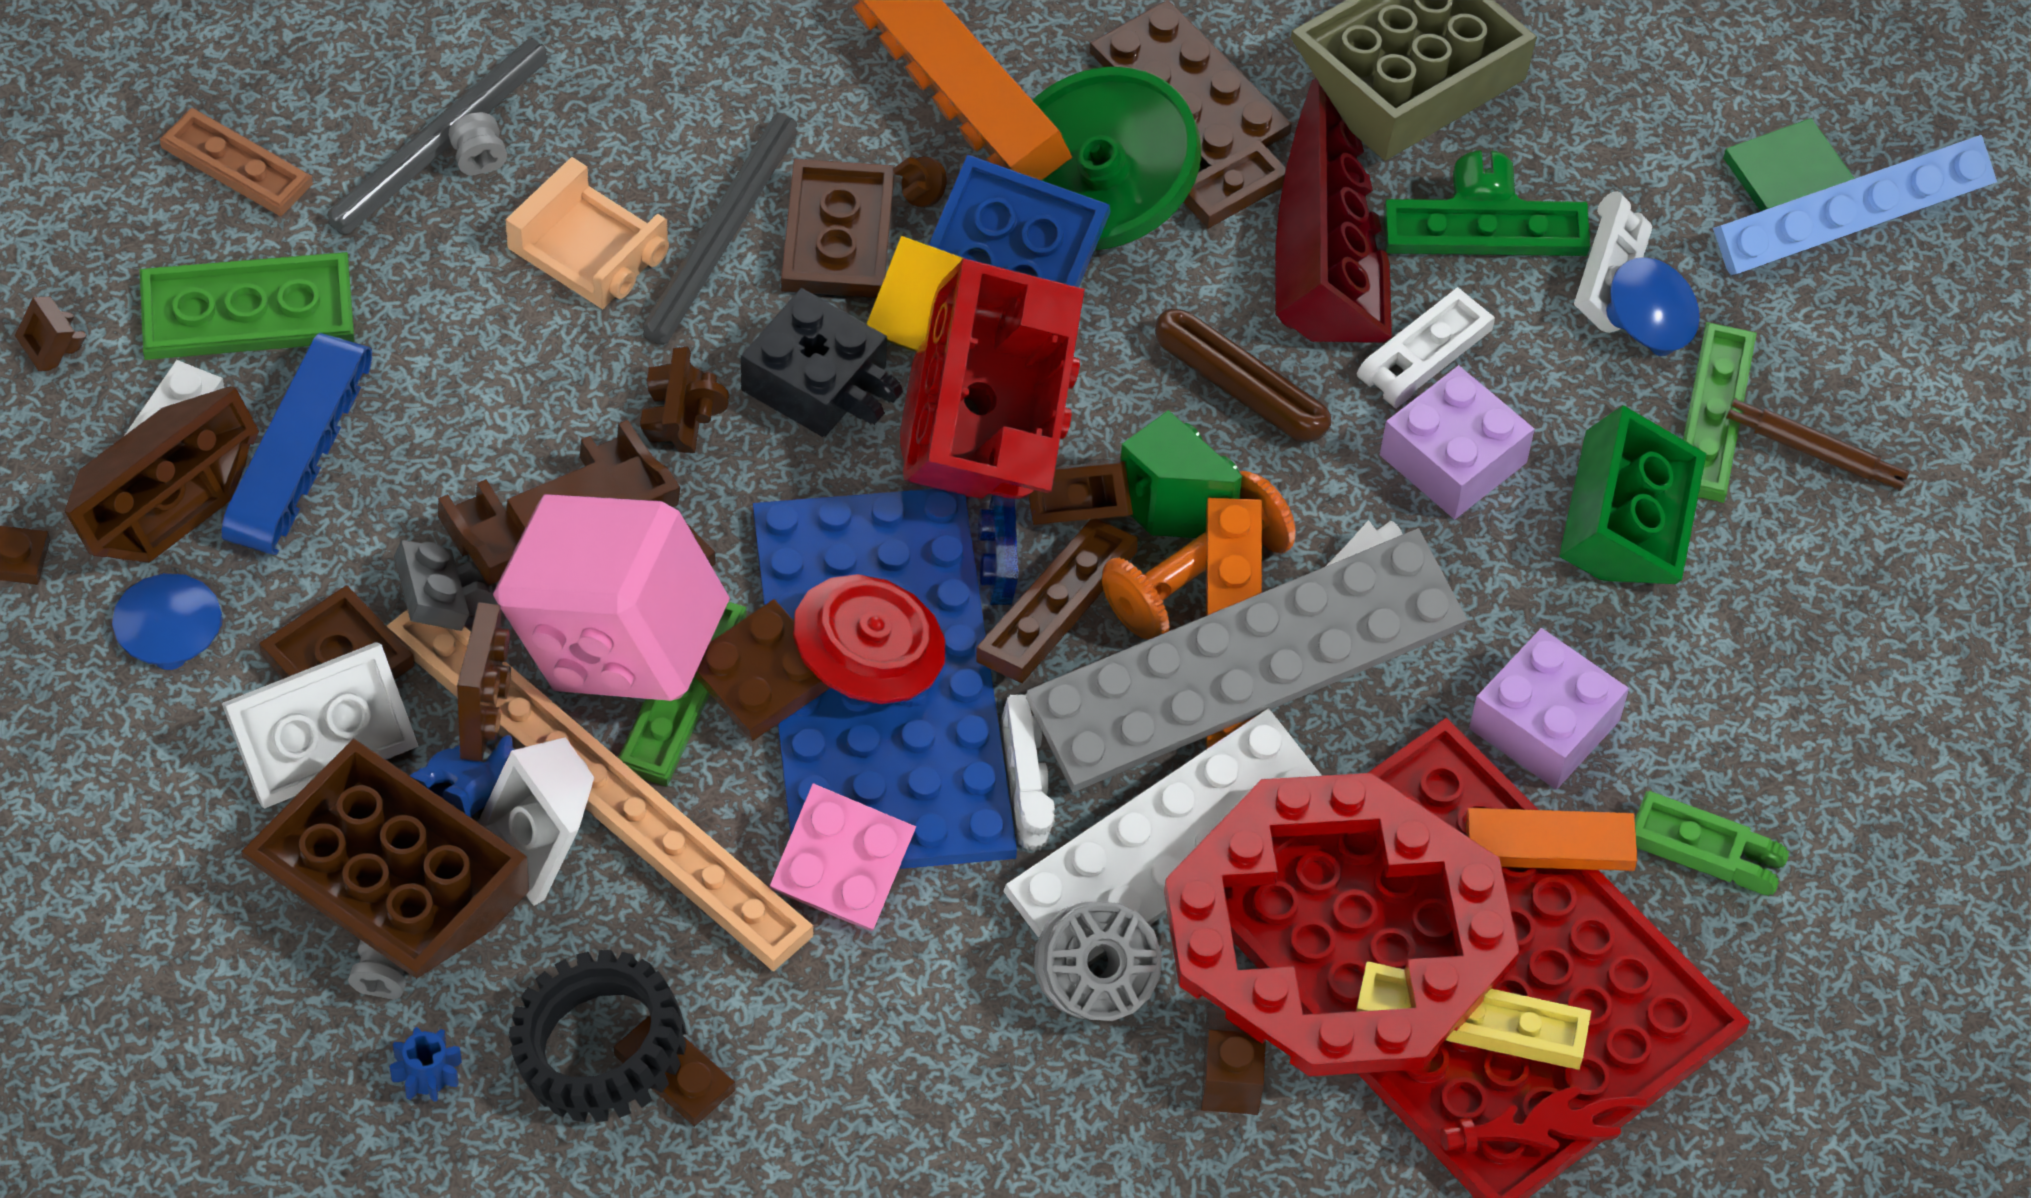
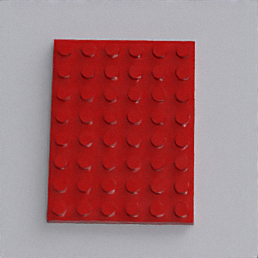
[1224,717,1750,1198]

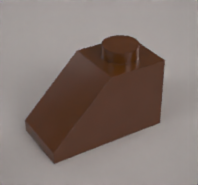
[1201,1007,1266,1115]

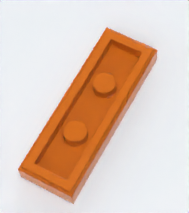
[1466,808,1638,871]

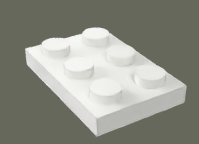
[222,642,419,809]

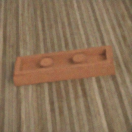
[160,108,313,217]

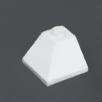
[478,737,594,906]

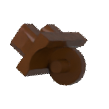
[640,346,730,453]

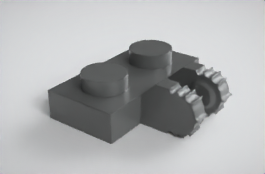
[394,539,498,631]

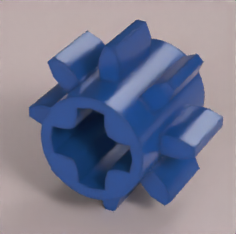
[389,1027,462,1102]

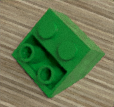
[1120,410,1242,538]

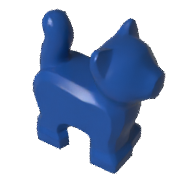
[410,735,515,818]

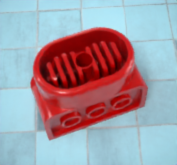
[900,258,1085,499]

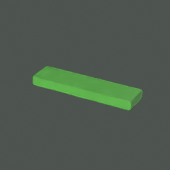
[1683,322,1757,503]
[618,602,747,787]

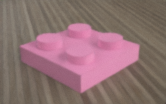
[769,783,916,931]

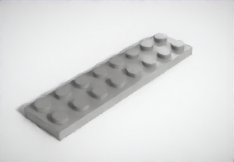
[1026,528,1468,793]

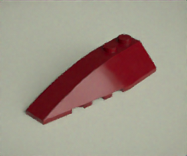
[1275,78,1392,343]

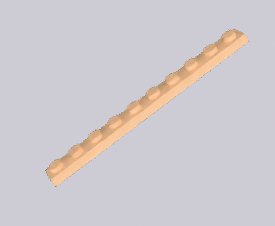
[387,609,813,972]

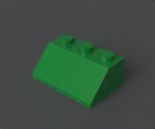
[1559,405,1707,584]

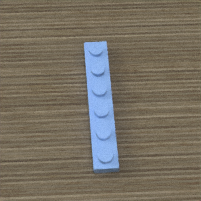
[1713,135,1997,275]

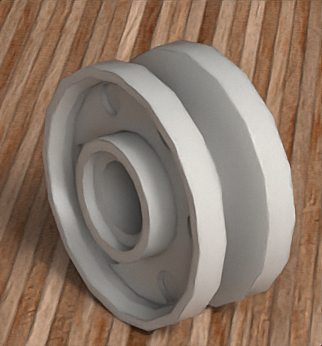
[1034,902,1162,1021]

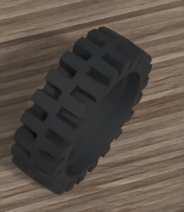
[509,950,686,1122]

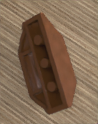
[64,386,259,563]

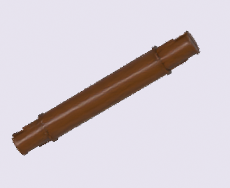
[1726,398,1909,491]

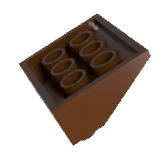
[241,738,529,979]

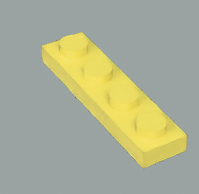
[1356,961,1591,1070]

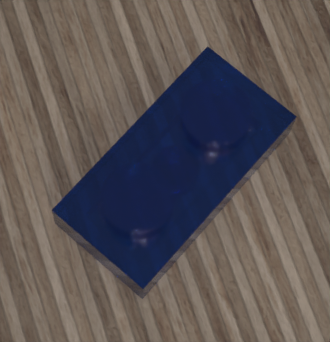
[978,495,1019,605]

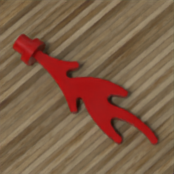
[1440,1086,1647,1154]

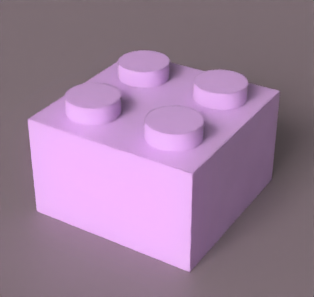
[1380,365,1535,520]
[1469,628,1629,790]

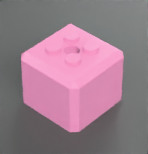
[493,494,730,701]

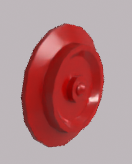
[793,574,945,704]

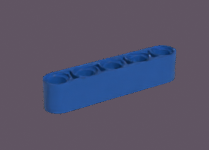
[222,333,372,555]

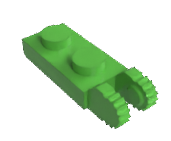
[1635,791,1789,896]

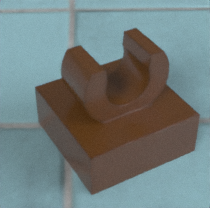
[15,296,87,371]

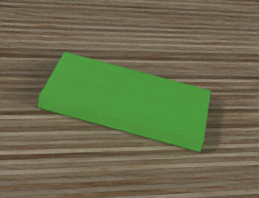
[139,252,355,360]

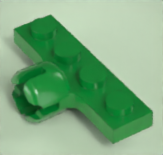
[1383,150,1590,256]

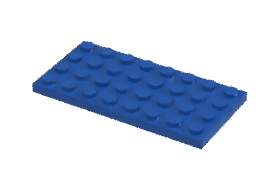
[753,488,1017,869]

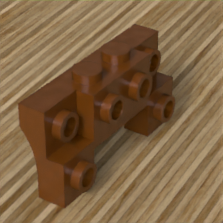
[438,419,680,586]

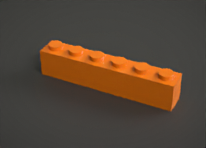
[852,0,1072,181]

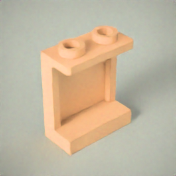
[505,157,669,310]

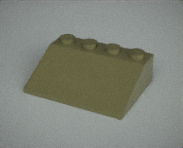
[1290,0,1537,161]

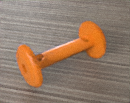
[1102,471,1296,640]

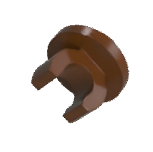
[892,156,947,208]

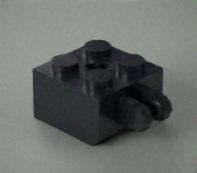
[741,288,904,437]

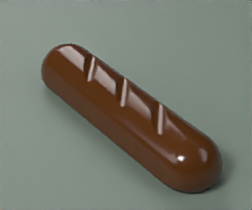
[1155,309,1331,443]

